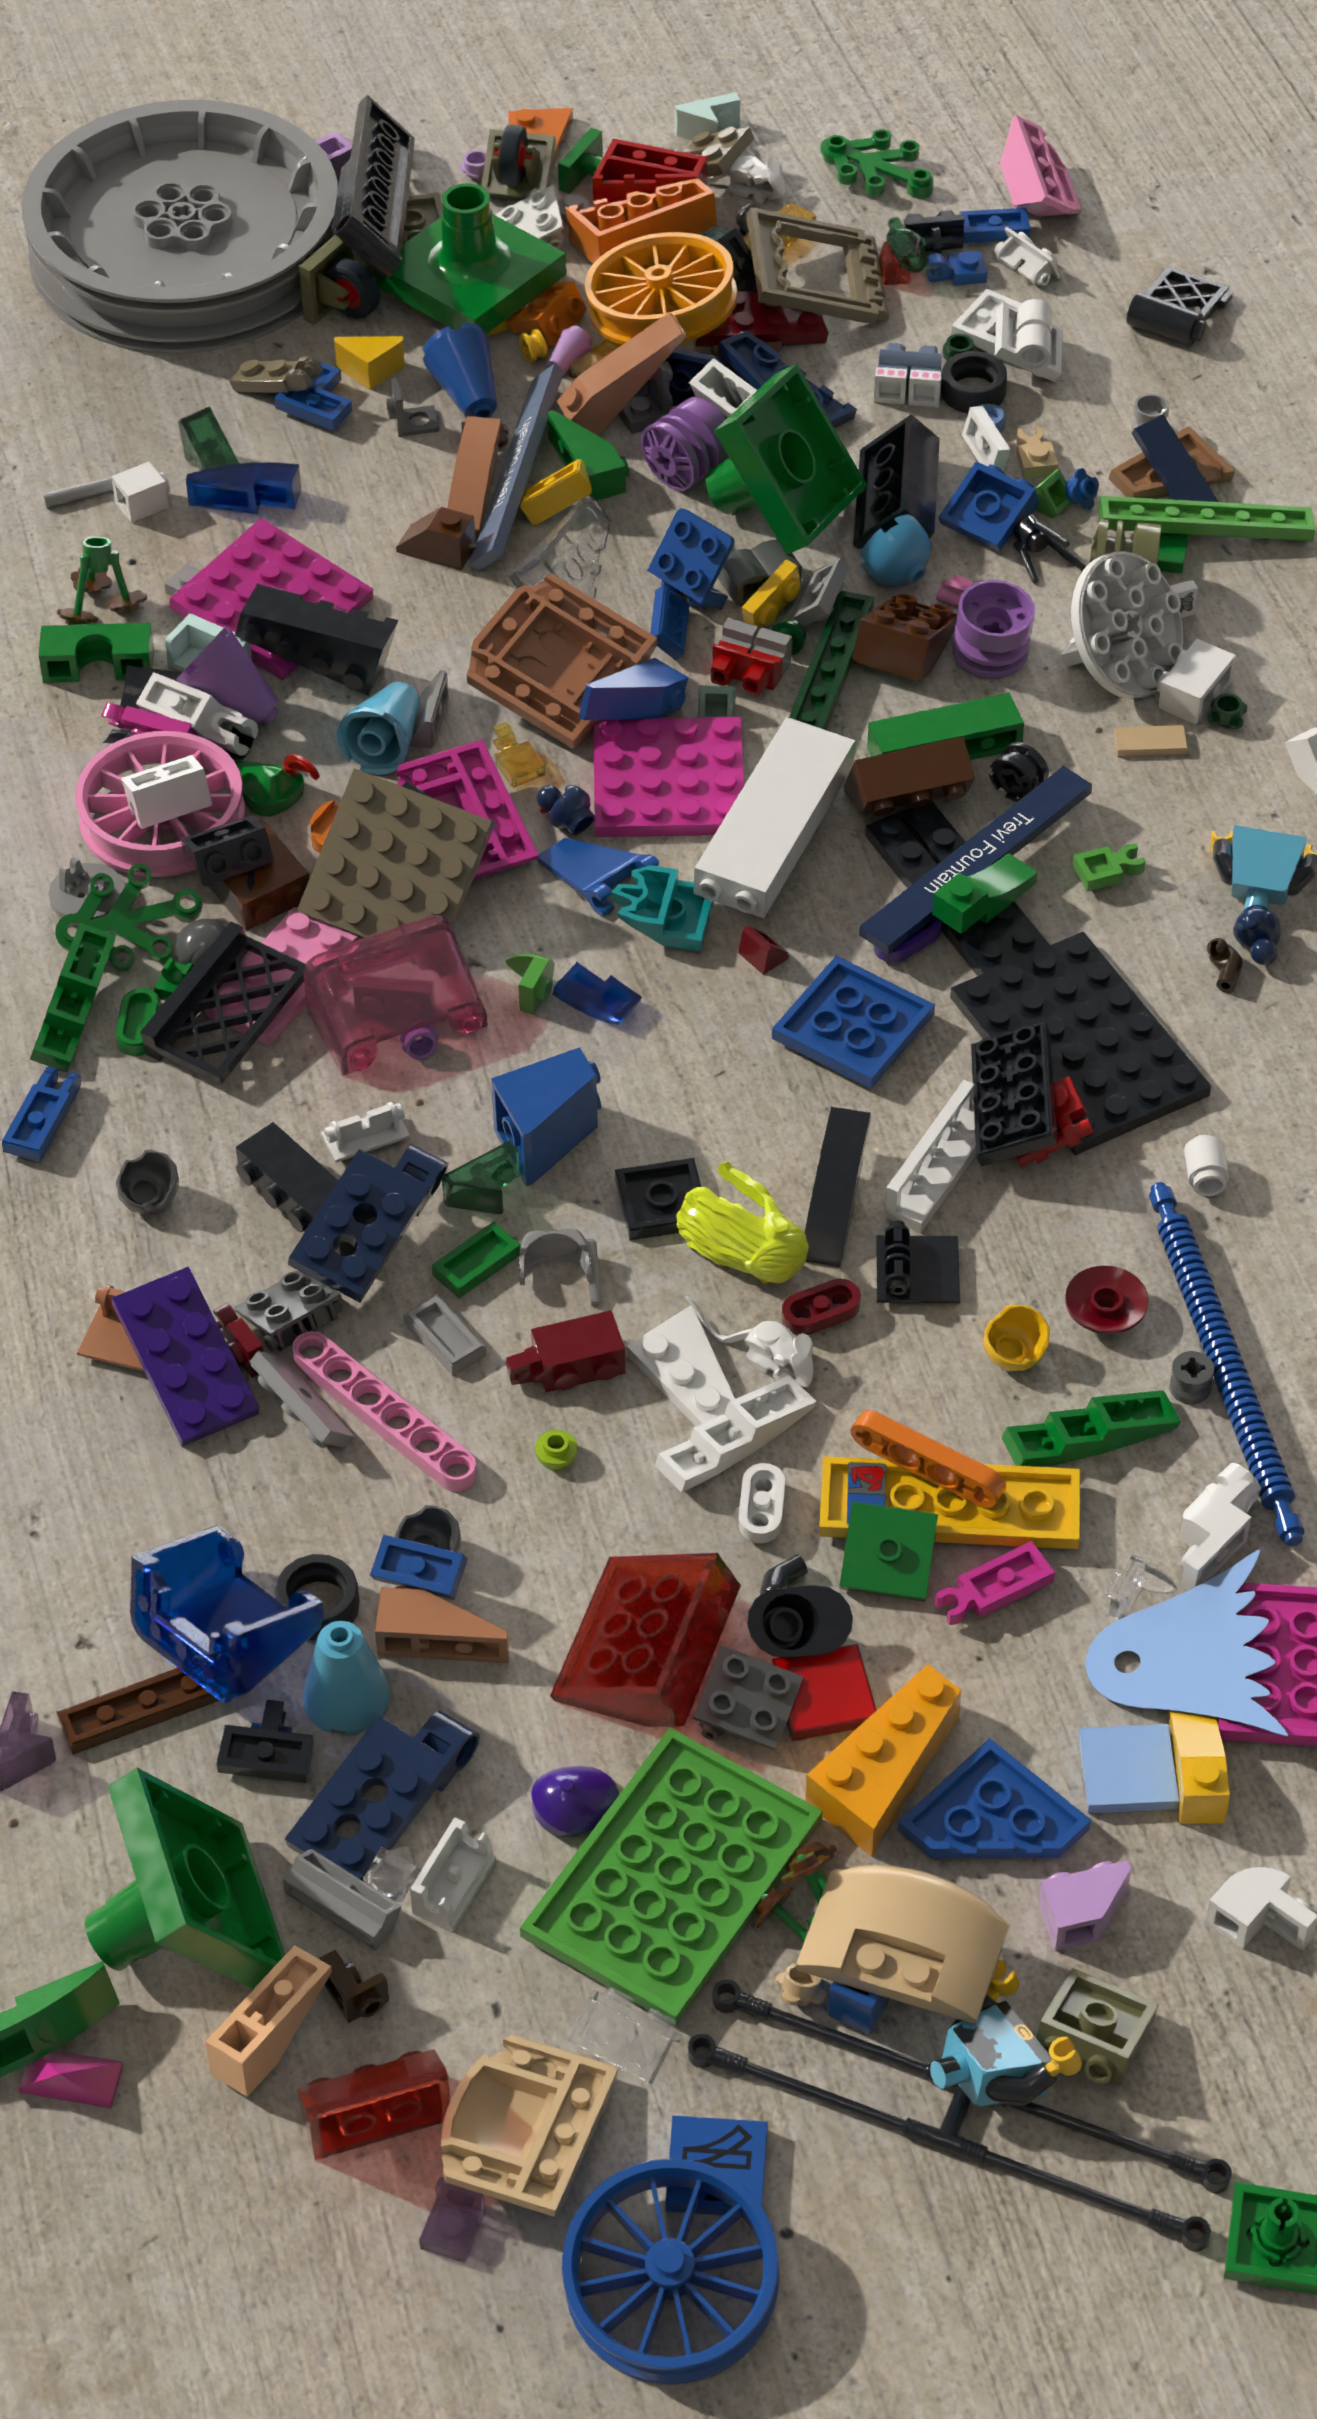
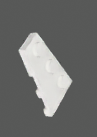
[626,1305,735,1426]

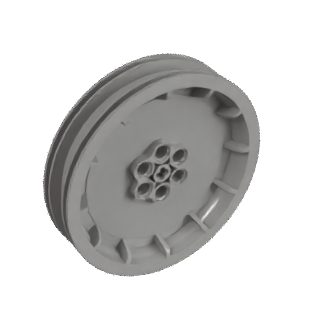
[22,100,338,353]

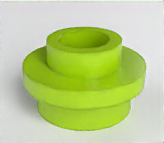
[535,1430,578,1471]

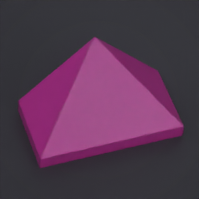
[19,2050,123,2108]

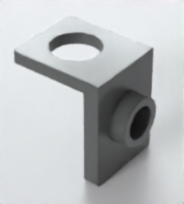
[386,378,439,437]

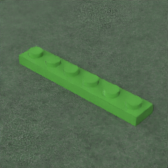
[1099,496,1316,541]

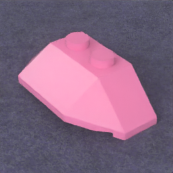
[1000,115,1081,217]

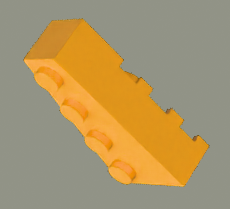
[805,1664,961,1857]

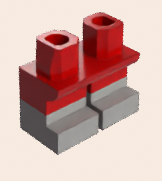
[711,618,792,696]

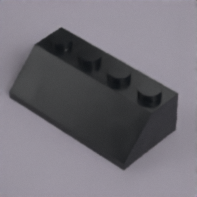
[853,414,940,549]

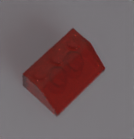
[297,2049,450,2160]

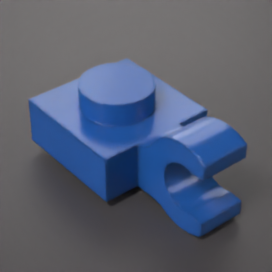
[926,251,988,285]

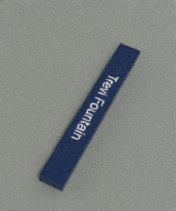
[859,766,1092,955]

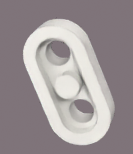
[739,1463,785,1543]

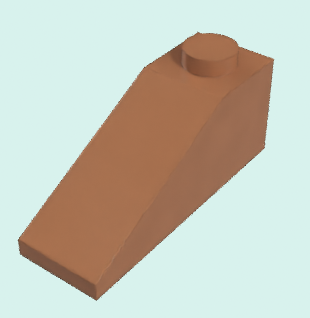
[375,1586,509,1663]

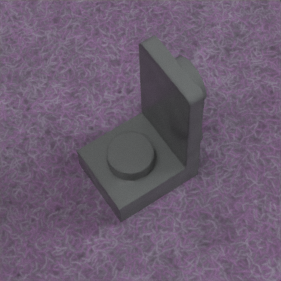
[618,360,673,434]

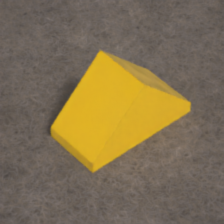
[334,336,405,390]

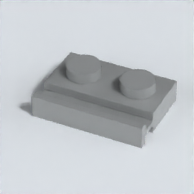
[784,558,850,627]

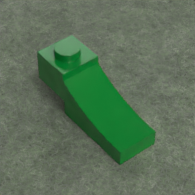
[932,853,1038,934]

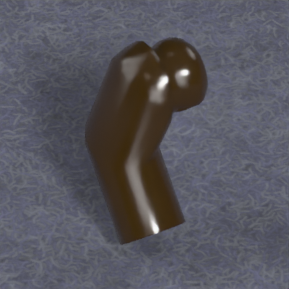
[1207,938,1243,993]

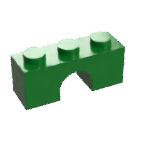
[39,623,154,683]

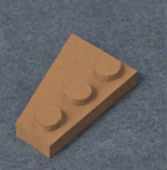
[1109,426,1235,498]

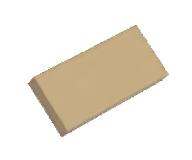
[1114,725,1187,757]

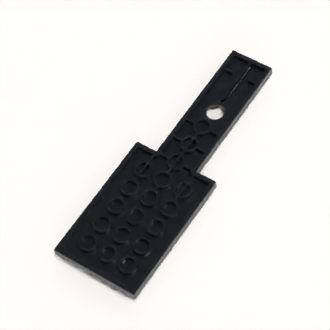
[865,800,1211,1155]

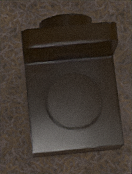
[319,1949,389,2023]

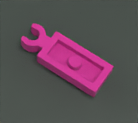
[101,702,200,737]
[935,1541,1055,1625]

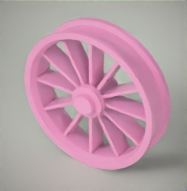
[75,731,245,877]

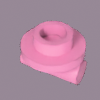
[936,574,973,607]

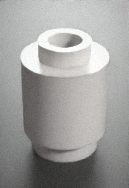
[1184,1135,1229,1196]

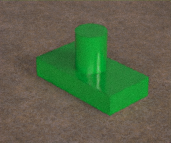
[558,128,603,194]

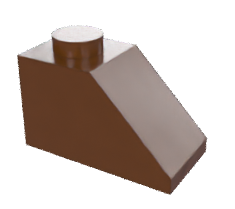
[396,507,476,570]

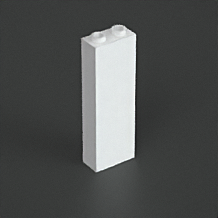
[694,717,855,918]

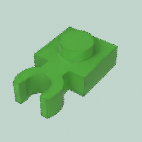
[1073,844,1146,892]

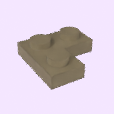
[684,127,755,177]

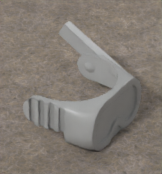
[519,1229,601,1306]

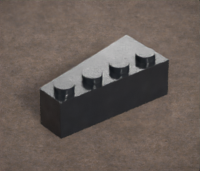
[235,583,399,696]

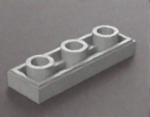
[250,1351,355,1448]

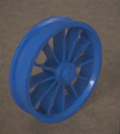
[562,2159,779,2384]

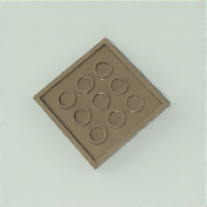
[297,768,496,967]

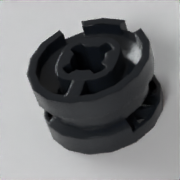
[989,742,1049,802]

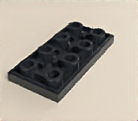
[971,1022,1057,1167]

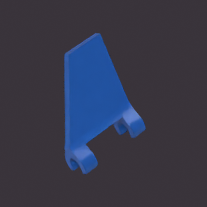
[537,838,660,916]

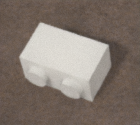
[1157,639,1236,725]

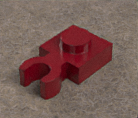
[213,1303,263,1377]

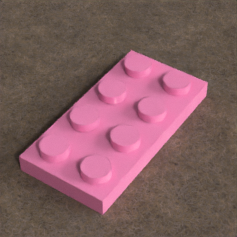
[205,907,358,1046]

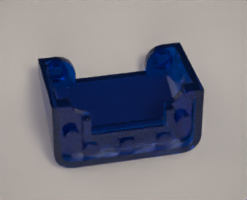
[130,1525,324,1703]

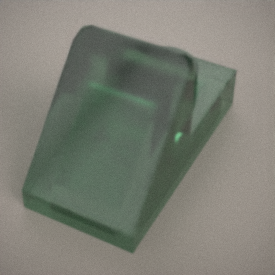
[178,406,242,486]
[441,1140,520,1214]

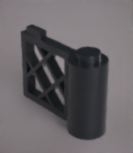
[1126,266,1233,346]

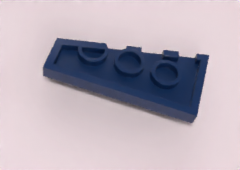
[717,330,857,428]

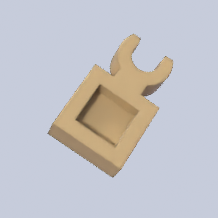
[1016,426,1059,479]

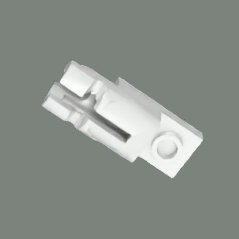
[136,672,258,756]
[1180,1463,1261,1591]

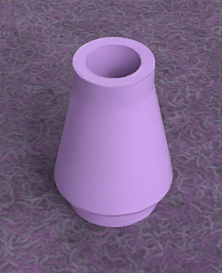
[547,326,592,375]

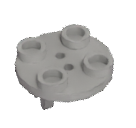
[48,857,125,920]

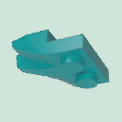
[611,865,714,952]

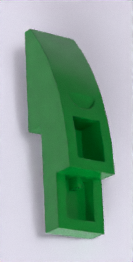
[0,1961,120,2077]

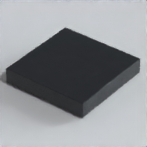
[615,1158,701,1241]

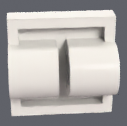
[995,299,1063,383]

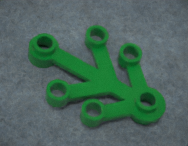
[820,129,934,199]
[55,864,203,971]

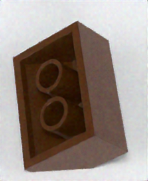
[843,737,976,816]

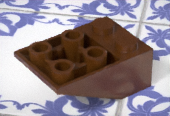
[852,594,957,681]

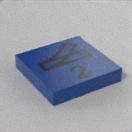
[665,2115,768,2216]

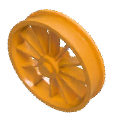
[584,232,738,345]

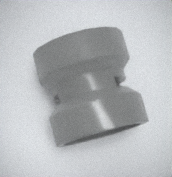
[1132,394,1169,432]

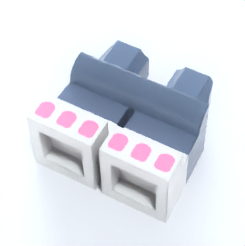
[874,343,942,408]

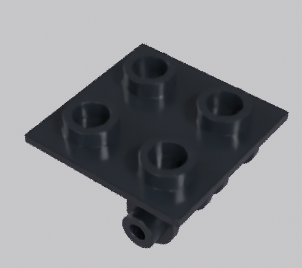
[876,1220,960,1303]

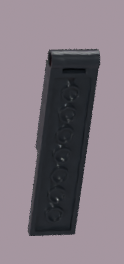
[332,95,415,279]

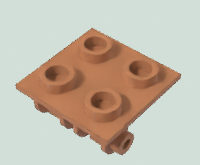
[77,1285,145,1372]

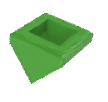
[1035,469,1071,518]

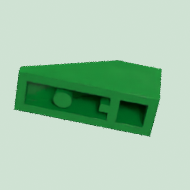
[547,410,630,503]

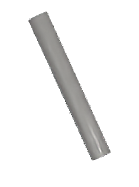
[42,477,113,508]

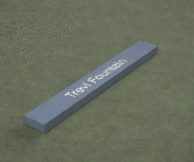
[469,363,563,572]

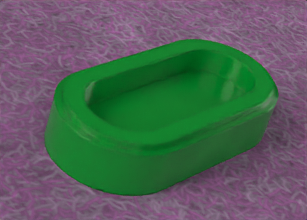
[116,988,161,1056]

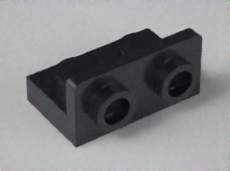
[180,815,274,886]

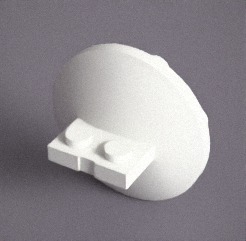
[1060,551,1183,699]

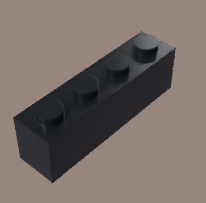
[236,1122,376,1256]

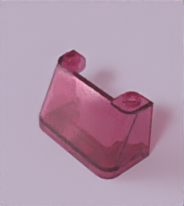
[303,915,488,1076]

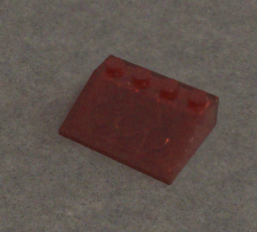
[550,1553,741,1727]

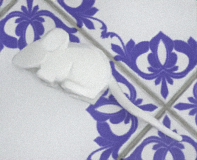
[675,149,786,204]
[685,1296,814,1387]

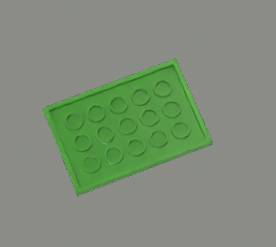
[520,1727,823,2026]

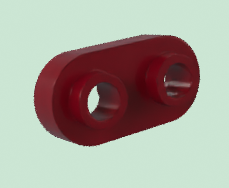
[782,1279,861,1335]

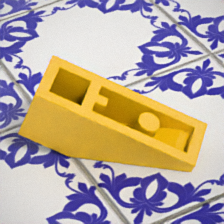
[1168,1710,1230,1824]

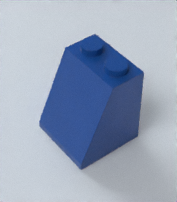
[491,1047,601,1186]

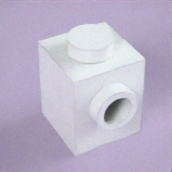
[111,461,170,523]

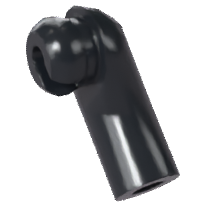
[760,1554,808,1595]

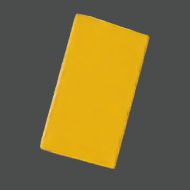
[520,459,592,526]

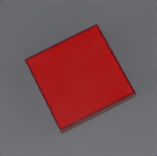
[772,1643,877,1741]

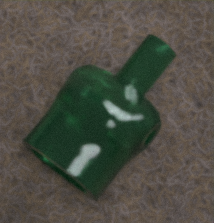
[886,217,928,273]

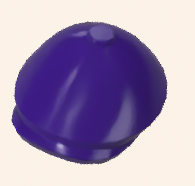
[531,1766,619,1837]

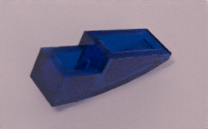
[186,462,302,514]

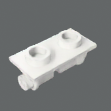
[994,227,1061,286]
[321,1102,410,1163]

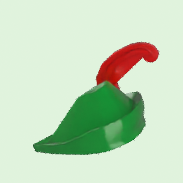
[234,753,320,817]

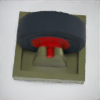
[481,125,556,201]
[299,235,381,325]

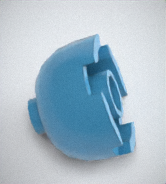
[860,515,931,587]

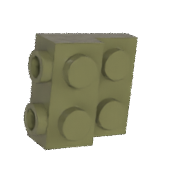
[1036,1968,1159,2086]

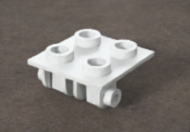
[495,185,564,249]

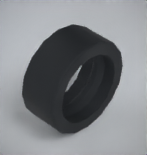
[941,351,1007,413]
[275,1554,360,1640]

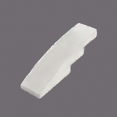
[654,1376,817,1493]

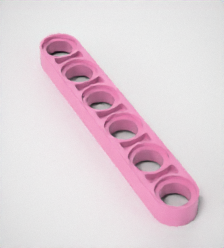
[292,1331,477,1492]

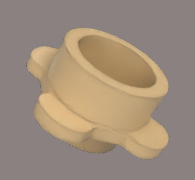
[775,1964,827,2006]

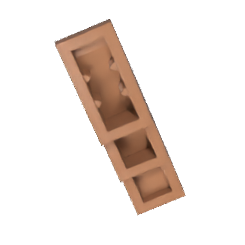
[447,416,502,536]

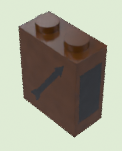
[208,818,310,931]

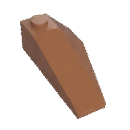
[557,312,687,436]

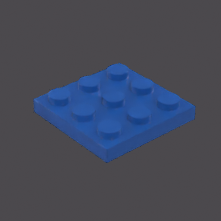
[772,956,935,1089]

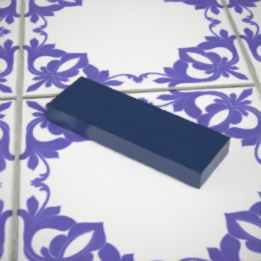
[1131,414,1219,502]

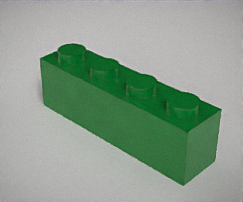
[867,693,1024,760]

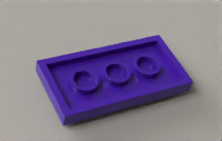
[112,1266,259,1447]

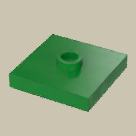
[839,1501,938,1602]

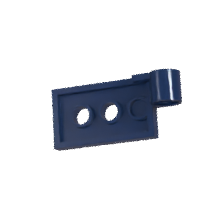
[288,1144,449,1303]
[284,1710,480,1883]

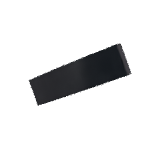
[805,1106,871,1267]

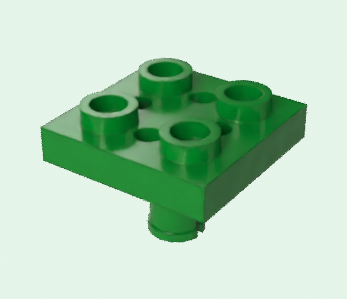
[1223,2182,1317,2294]

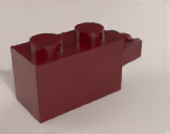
[506,1310,626,1393]

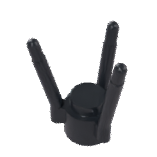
[1013,515,1087,583]

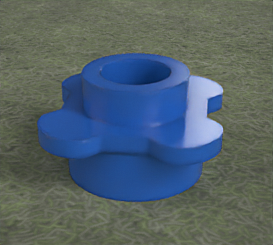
[1066,468,1099,510]

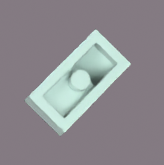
[675,92,740,141]

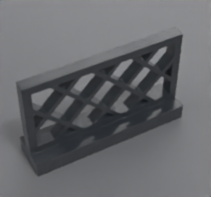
[140,921,311,1084]

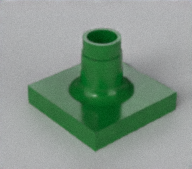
[375,183,567,334]
[706,363,867,555]
[85,1767,286,1989]

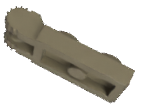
[229,357,323,392]

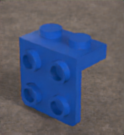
[647,508,735,610]

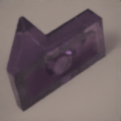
[0,1691,56,1792]

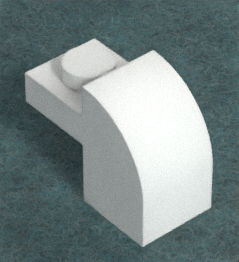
[1206,1867,1317,1951]

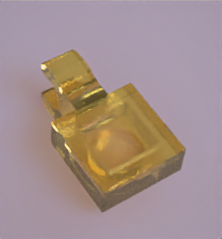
[493,722,546,788]

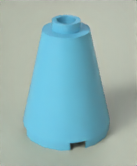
[337,682,420,775]
[302,1621,391,1735]

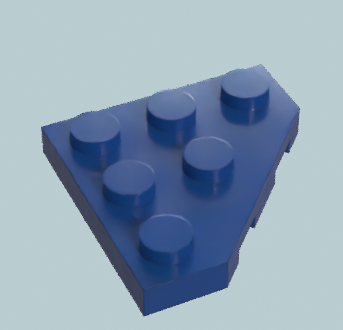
[897,1738,1091,1858]

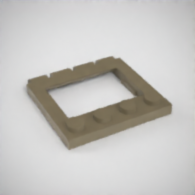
[746,207,889,325]

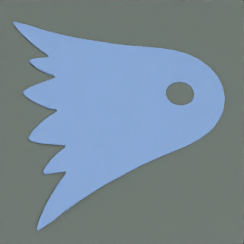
[1086,1549,1288,1736]

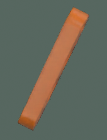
[850,1410,1006,1508]

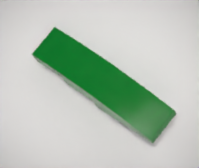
[30,923,117,1073]
[1001,1390,1181,1467]

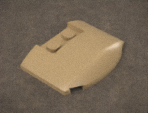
[796,1865,1010,2024]
[441,2035,619,2217]

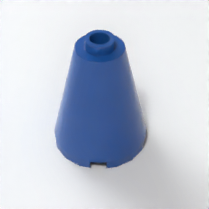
[422,323,497,418]

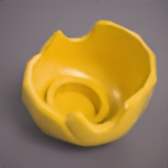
[983,1304,1050,1372]

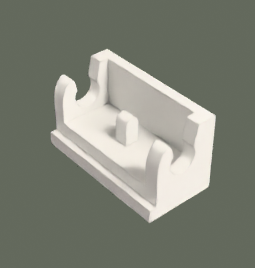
[121,755,213,829]
[410,1817,497,1932]

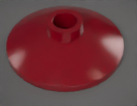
[1065,1265,1149,1334]

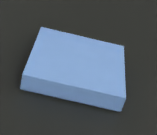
[1078,1724,1179,1814]

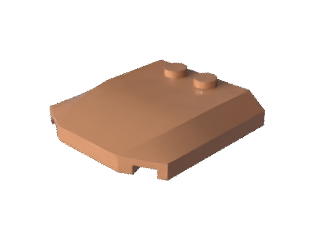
[467,573,657,749]

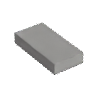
[404,1294,486,1376]

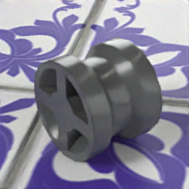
[1169,1351,1214,1405]

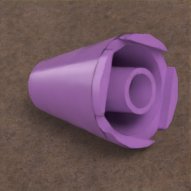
[176,626,279,727]

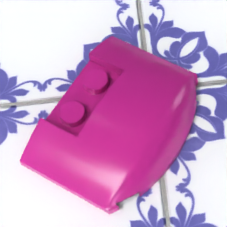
[397,739,539,880]

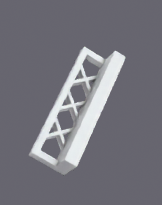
[885,1080,976,1234]

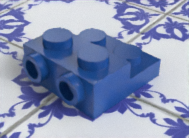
[938,461,1039,552]

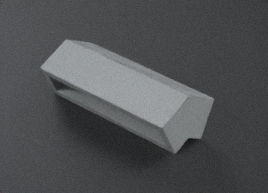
[283,1849,402,1951]

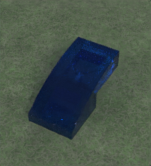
[552,962,642,1026]

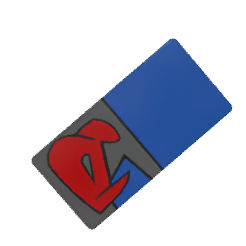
[847,1462,886,1525]

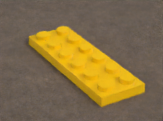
[819,1456,1080,1549]

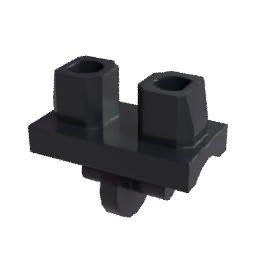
[903,210,965,254]

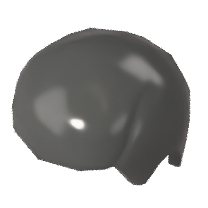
[174,919,226,966]
[116,1149,179,1214]
[394,1505,461,1552]

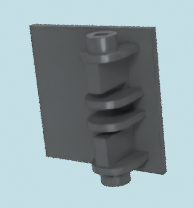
[233,1271,342,1351]
[692,1645,803,1751]

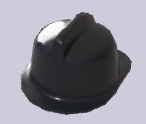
[747,1585,853,1658]

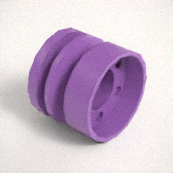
[641,397,729,491]
[952,580,1035,679]

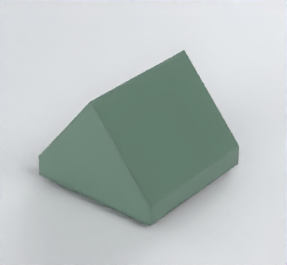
[697,685,736,718]

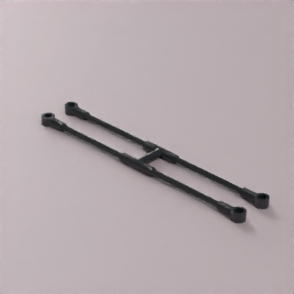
[688,1979,1232,2252]

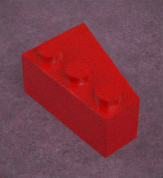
[592,138,707,207]

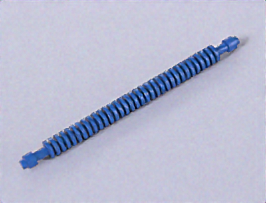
[1149,1182,1304,1546]

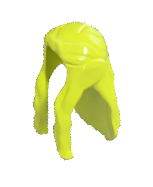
[676,1161,809,1284]

